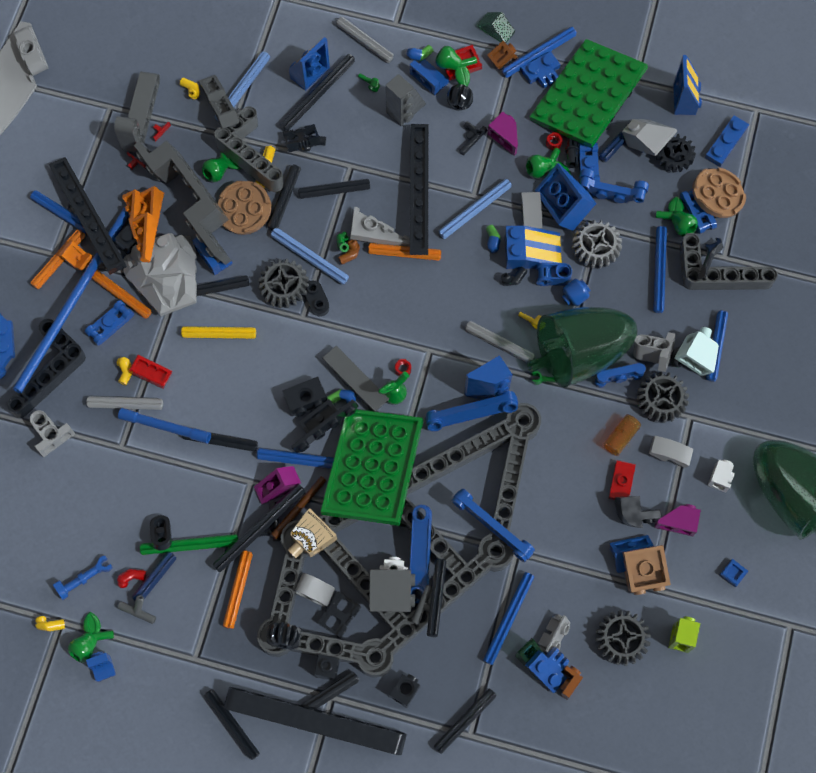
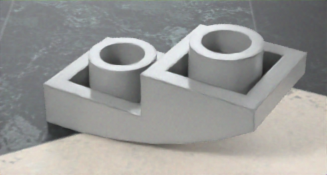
[521,192,542,229]
[649,436,693,468]

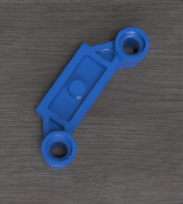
[579,169,649,203]
[0,313,15,379]

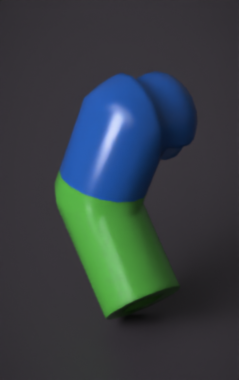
[406,45,434,61]
[486,225,501,253]
[327,389,356,404]

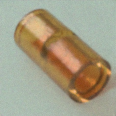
[603,414,641,456]

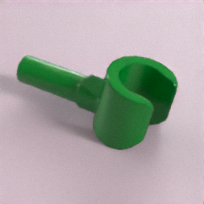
[358,73,380,92]
[532,371,558,385]

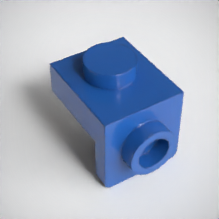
[86,651,116,682]

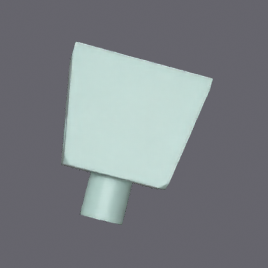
[675,327,719,376]

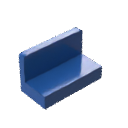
[410,59,449,96]
[192,237,233,275]
[610,535,654,573]

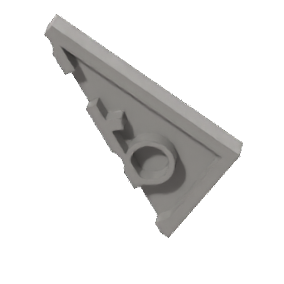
[350,207,410,247]

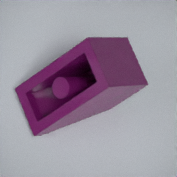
[487,112,518,156]
[254,466,301,504]
[654,504,701,537]

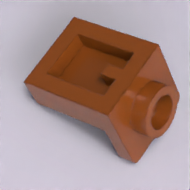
[487,41,518,70]
[560,666,583,700]

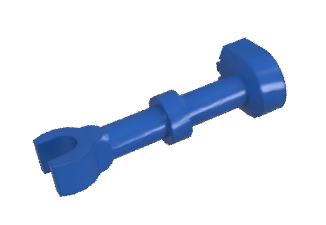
[53,556,113,600]

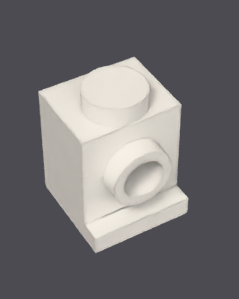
[707,460,735,493]

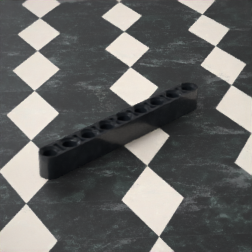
[224,687,407,755]

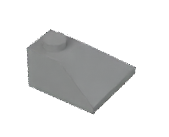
[622,119,677,156]

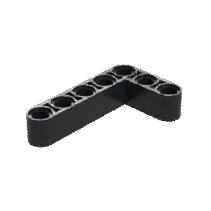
[7,319,86,418]

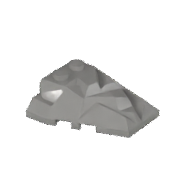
[123,233,197,316]

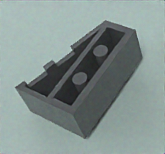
[385,74,426,126]

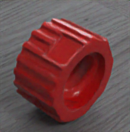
[546,132,562,150]
[395,359,412,376]

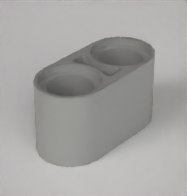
[294,573,335,607]

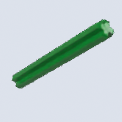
[140,534,238,555]

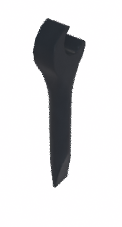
[698,238,723,279]

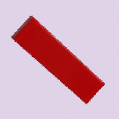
[153,121,171,142]
[127,152,146,169]

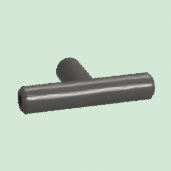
[411,585,442,625]
[117,595,156,624]

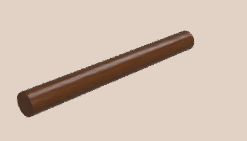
[271,476,326,540]

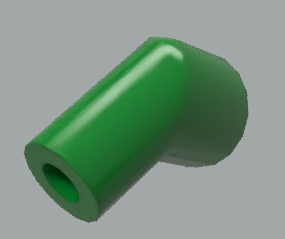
[336,232,349,252]

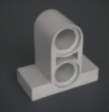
[633,332,675,372]
[30,410,75,457]

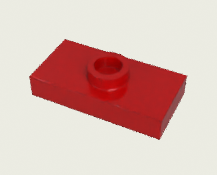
[129,355,172,389]
[608,460,636,500]

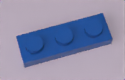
[705,115,749,167]

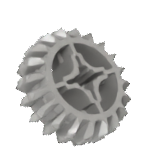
[572,219,622,269]

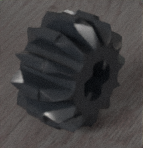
[266,622,301,650]

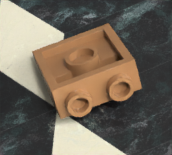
[622,545,671,595]

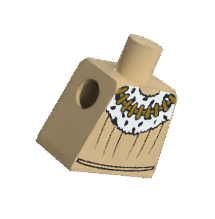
[288,508,337,559]

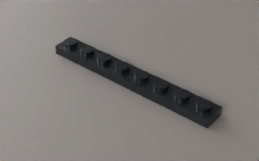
[410,124,429,255]
[49,157,127,275]

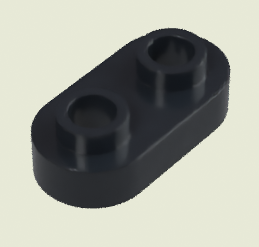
[304,280,330,317]
[150,515,172,551]

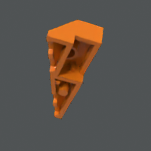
[122,186,164,263]

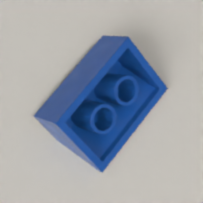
[464,355,513,400]

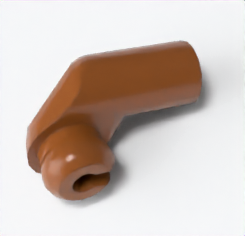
[338,239,360,265]

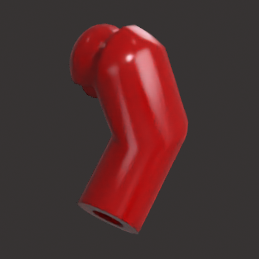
[117,569,146,588]

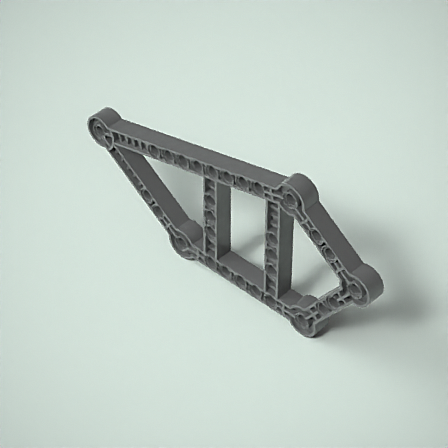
[257,403,541,678]

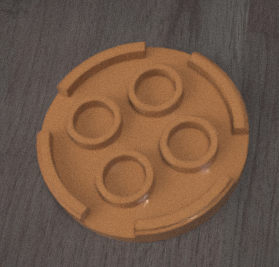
[693,168,746,218]
[218,180,271,235]

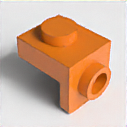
[58,240,93,271]

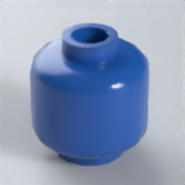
[562,279,591,307]

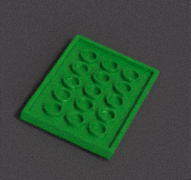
[530,39,648,148]
[321,409,423,526]

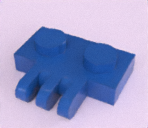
[521,51,561,88]
[525,647,569,693]

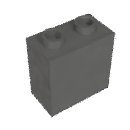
[370,569,415,612]

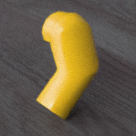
[180,77,200,99]
[116,357,132,386]
[35,616,65,632]

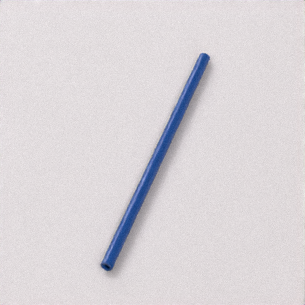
[13,207,129,393]

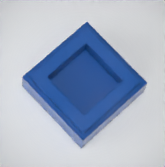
[719,559,748,587]

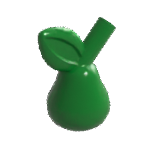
[435,46,477,86]
[526,148,571,178]
[202,151,242,182]
[656,196,698,237]
[378,372,409,405]
[67,612,114,663]

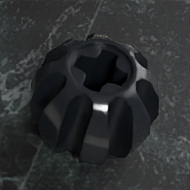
[447,84,473,110]

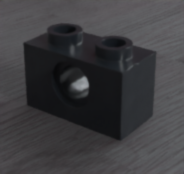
[282,377,327,417]

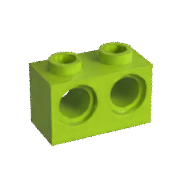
[668,616,701,653]

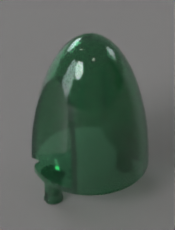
[527,307,638,387]
[753,440,816,540]

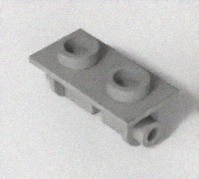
[537,614,570,653]

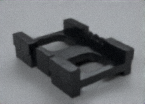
[283,124,321,153]
[317,591,361,639]

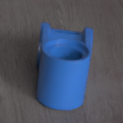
[536,262,572,286]

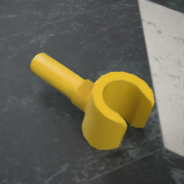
[518,312,545,329]

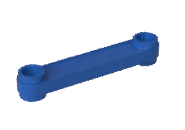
[425,391,518,431]
[451,488,535,562]
[410,505,432,604]

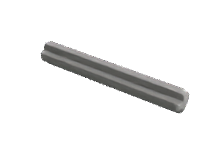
[336,17,394,63]
[465,321,535,364]
[86,396,163,410]

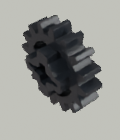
[656,134,696,173]

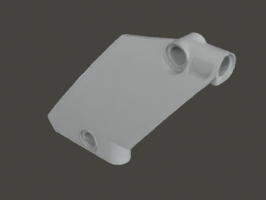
[0,21,49,135]

